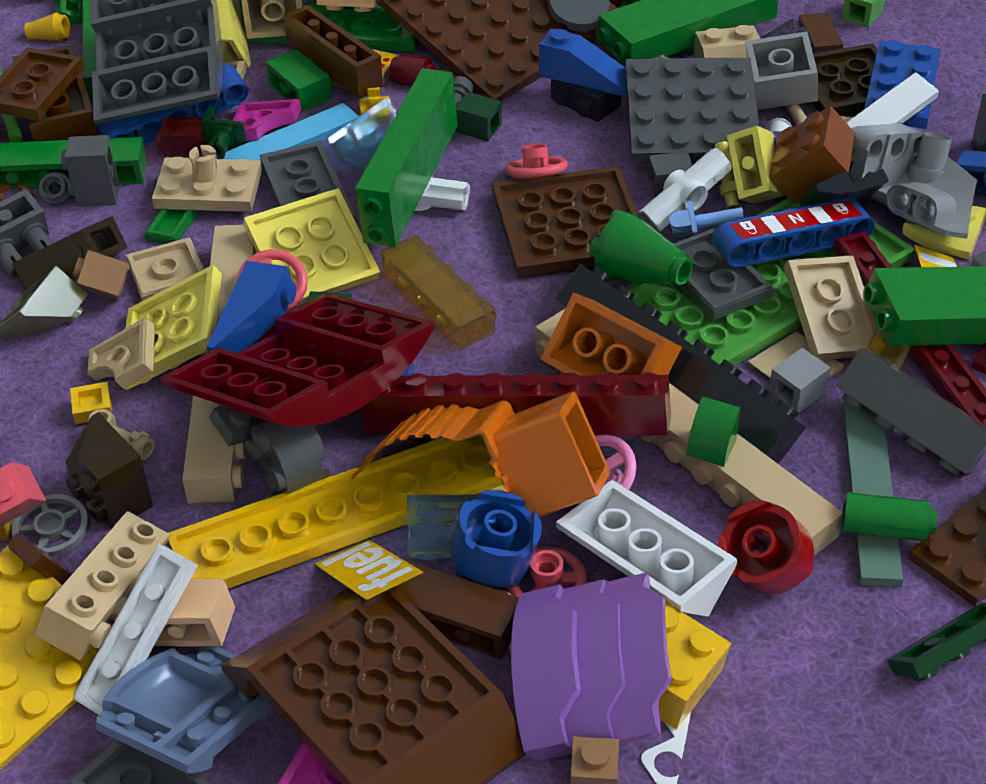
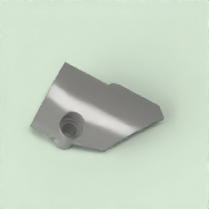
[848,123,977,239]

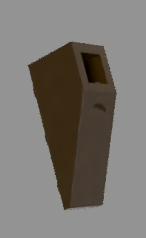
[12,216,128,291]

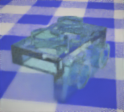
[407,494,479,560]

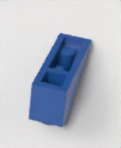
[539,29,627,97]
[206,261,296,353]

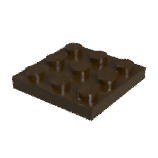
[812,43,878,116]

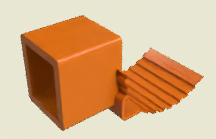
[349,391,610,517]

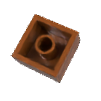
[769,106,855,203]

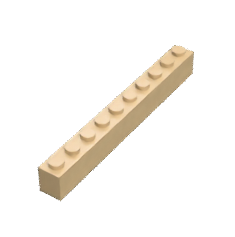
[182,225,256,504]
[535,309,844,555]

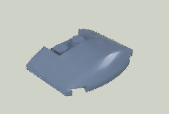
[96,646,273,773]

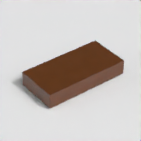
[798,12,844,54]
[7,533,73,585]

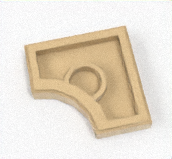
[87,317,155,389]

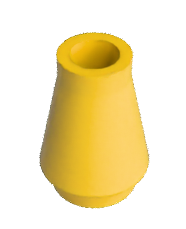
[24,12,71,42]

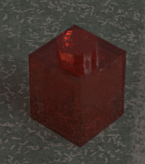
[156,117,203,158]

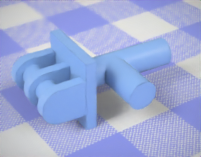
[669,201,744,238]

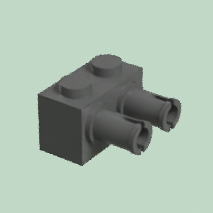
[0,188,53,279]

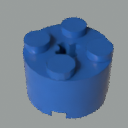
[450,490,542,588]

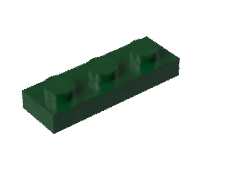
[887,602,986,681]

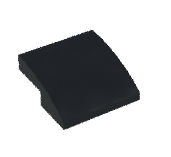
[799,169,889,207]

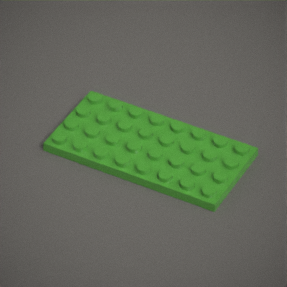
[626,198,916,366]

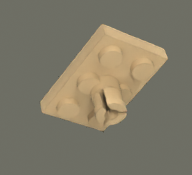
[152,145,262,212]

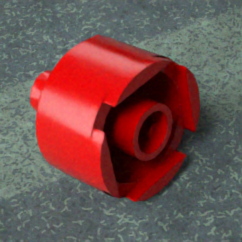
[718,500,814,594]

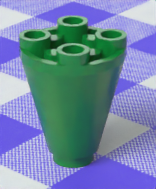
[589,210,693,286]

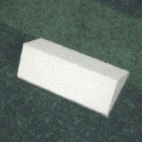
[556,480,737,617]

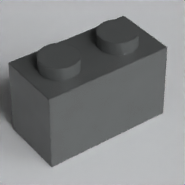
[61,135,120,207]

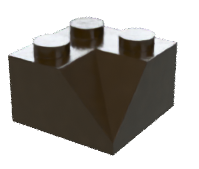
[65,412,153,529]

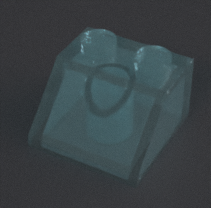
[327,97,397,173]

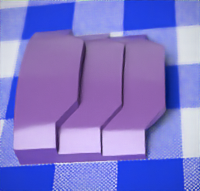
[511,572,672,760]

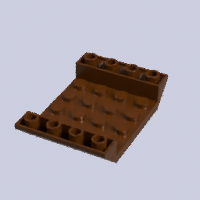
[221,587,526,784]

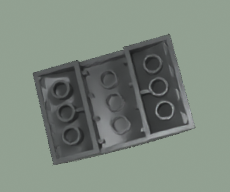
[90,0,223,124]

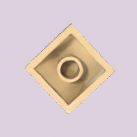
[693,25,760,58]

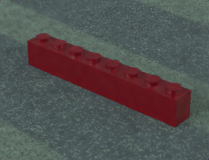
[360,372,671,436]

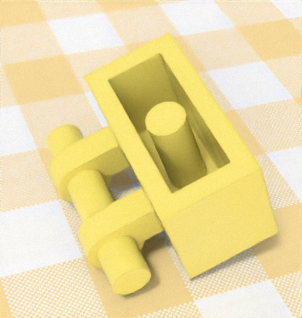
[715,126,785,208]

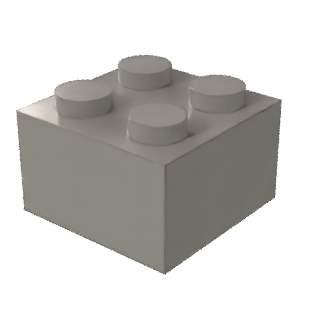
[745,32,818,110]

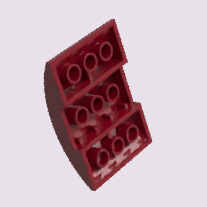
[160,293,434,426]

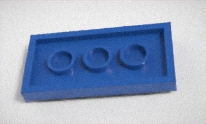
[864,40,941,129]

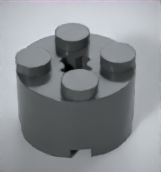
[245,421,329,496]

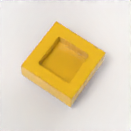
[70,382,113,424]

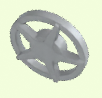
[12,494,89,557]

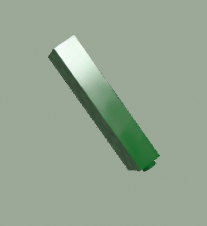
[596,0,779,65]
[355,69,458,247]
[863,266,986,346]

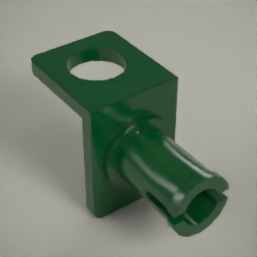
[201,105,246,159]

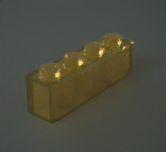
[381,235,497,351]

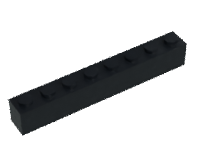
[555,264,806,463]

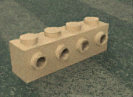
[35,511,170,660]

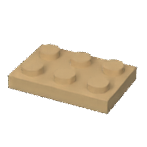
[783,256,885,360]

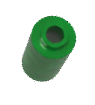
[841,492,937,542]

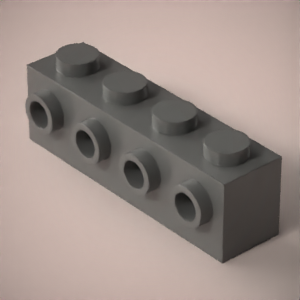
[836,348,986,475]

